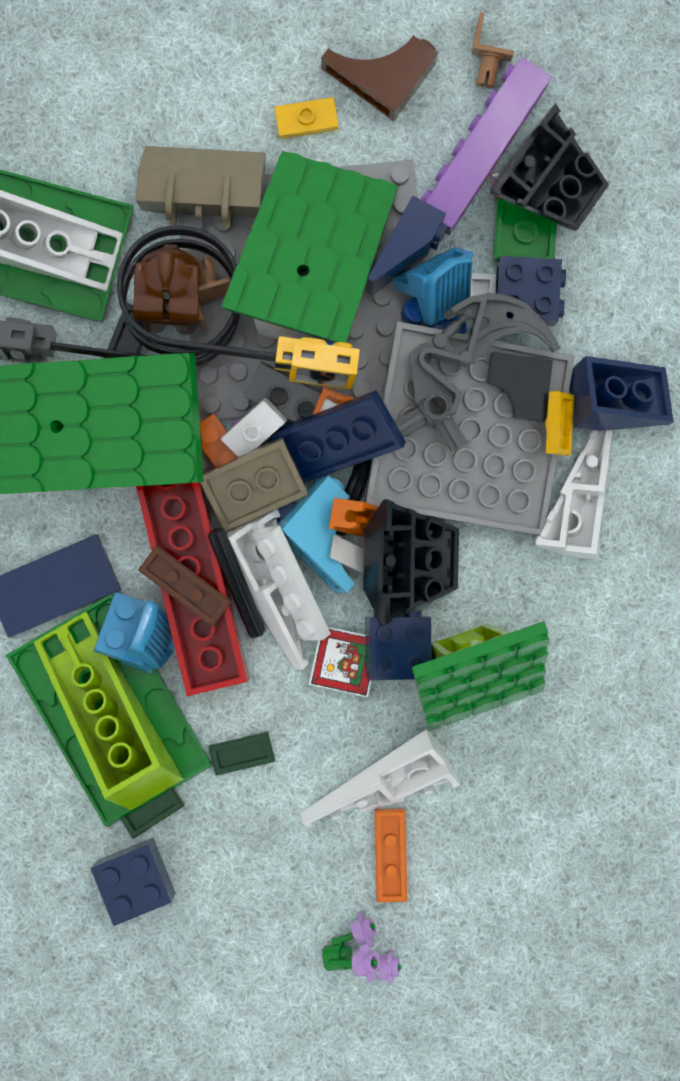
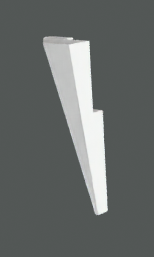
[535,430,613,560]
[226,509,309,670]
[300,729,461,827]

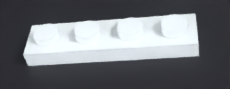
[253,526,331,641]

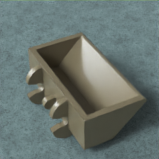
[136,146,266,229]

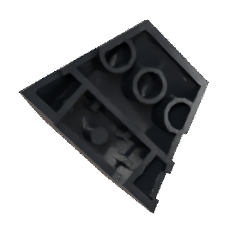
[489,103,609,231]
[363,499,459,625]

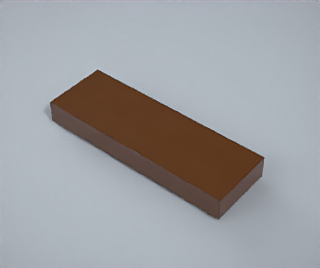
[138,545,232,627]

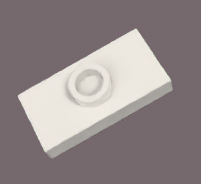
[221,397,287,457]

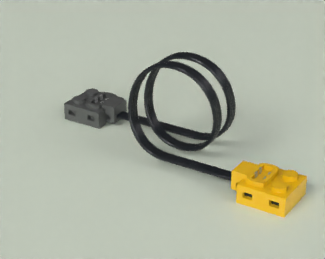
[0,225,360,390]

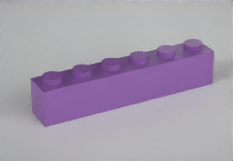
[421,56,552,236]

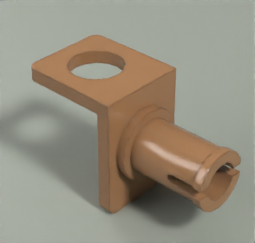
[471,12,514,89]
[197,257,231,331]

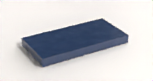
[270,390,406,483]
[0,534,122,638]

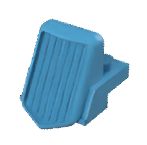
[392,247,474,326]
[93,592,174,674]

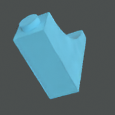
[277,476,355,593]

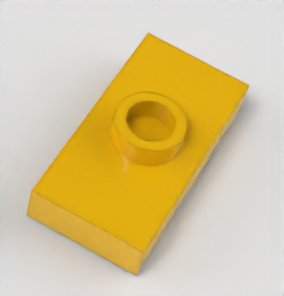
[274,97,339,139]
[545,391,574,456]

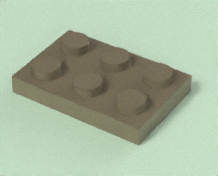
[200,437,309,532]

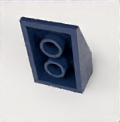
[366,196,447,295]
[569,356,674,431]

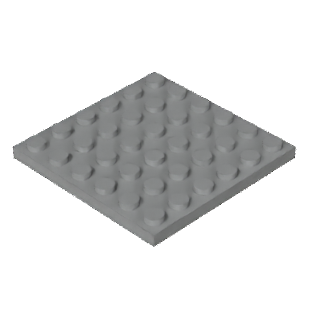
[364,321,575,536]

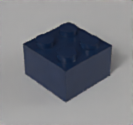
[90,838,176,926]

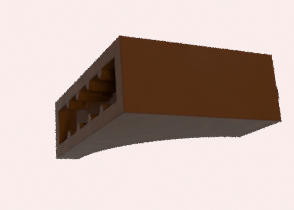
[321,35,438,121]

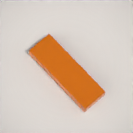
[375,808,407,903]

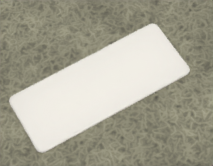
[330,535,364,574]

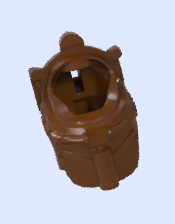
[133,244,201,335]

